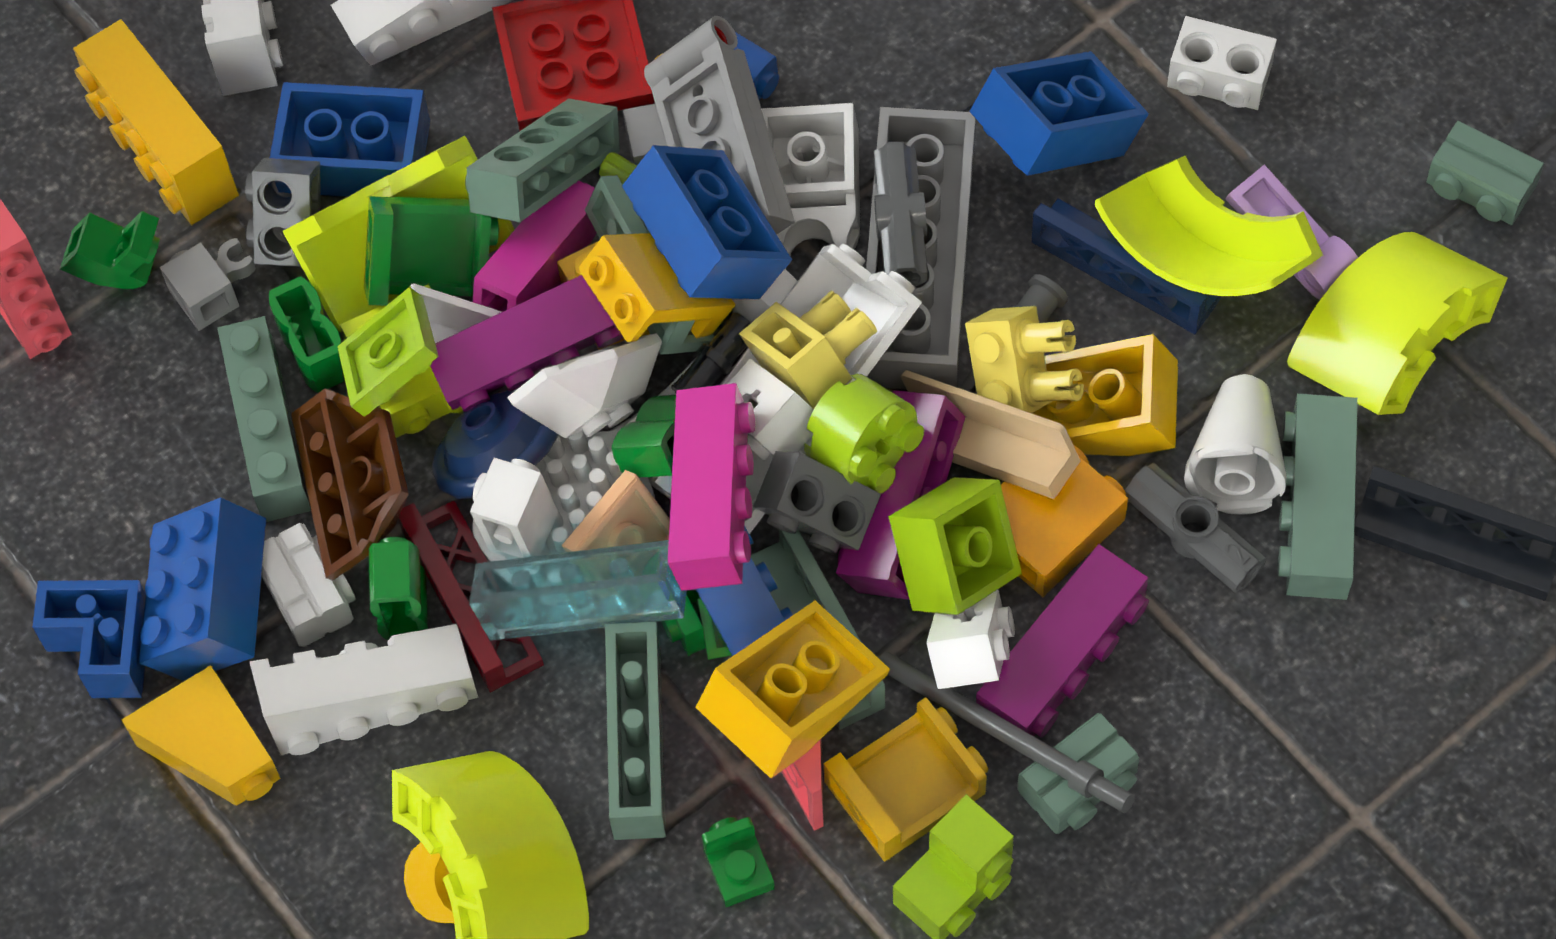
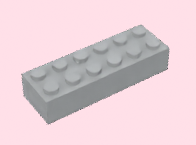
[866,107,976,390]

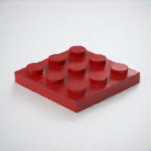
[492,0,655,131]

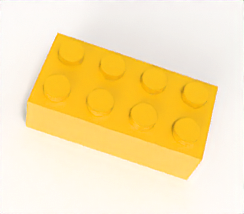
[73,19,239,226]

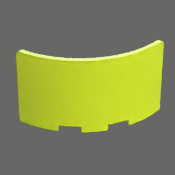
[282,136,515,332]
[1095,156,1324,296]
[1287,232,1508,415]
[392,751,589,939]

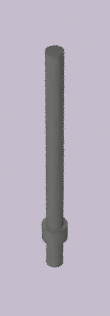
[880,652,1135,813]

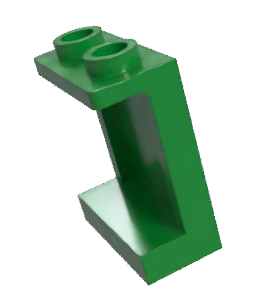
[364,196,499,306]

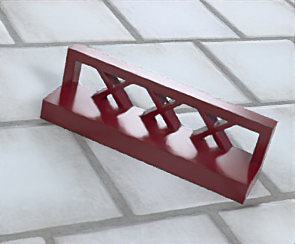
[398,500,544,693]

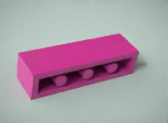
[668,383,755,591]

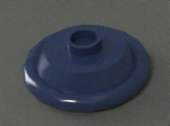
[432,388,559,499]

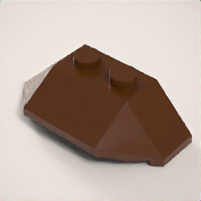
[291,389,409,581]

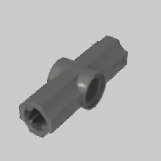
[873,142,928,288]
[1125,463,1266,593]

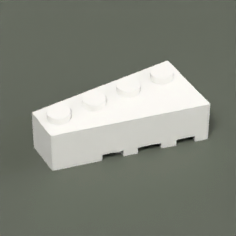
[201,0,283,96]
[331,0,514,66]
[250,624,478,755]

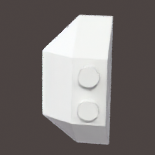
[507,333,662,438]

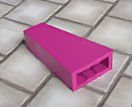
[473,180,597,312]

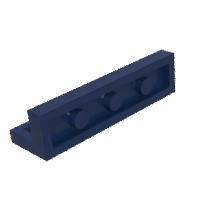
[1031,199,1221,335]

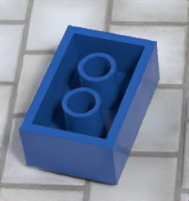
[969,51,1149,176]
[270,82,430,197]
[622,145,792,299]
[139,497,266,681]

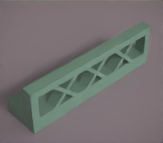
[585,175,715,355]
[751,529,885,730]

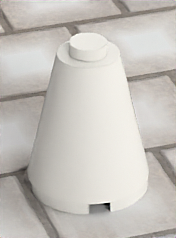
[1184,374,1286,514]

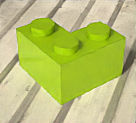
[893,794,1014,939]

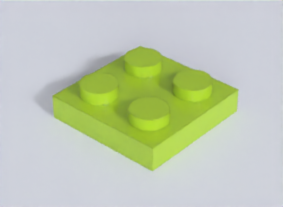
[337,287,439,417]

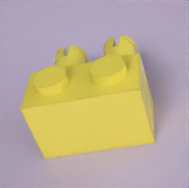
[739,291,877,409]
[965,306,1084,413]

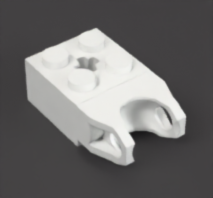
[761,103,860,270]

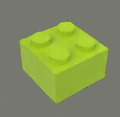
[888,477,1022,615]

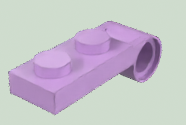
[1225,164,1358,299]

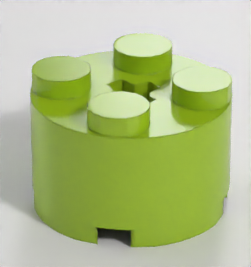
[804,373,924,494]

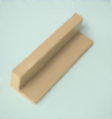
[901,370,1080,499]

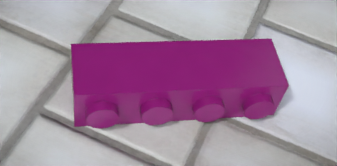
[430,275,624,412]
[836,390,966,599]
[976,544,1149,738]

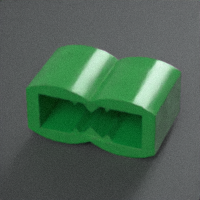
[269,276,345,393]
[611,395,676,478]
[369,537,428,640]

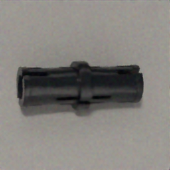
[671,312,751,393]

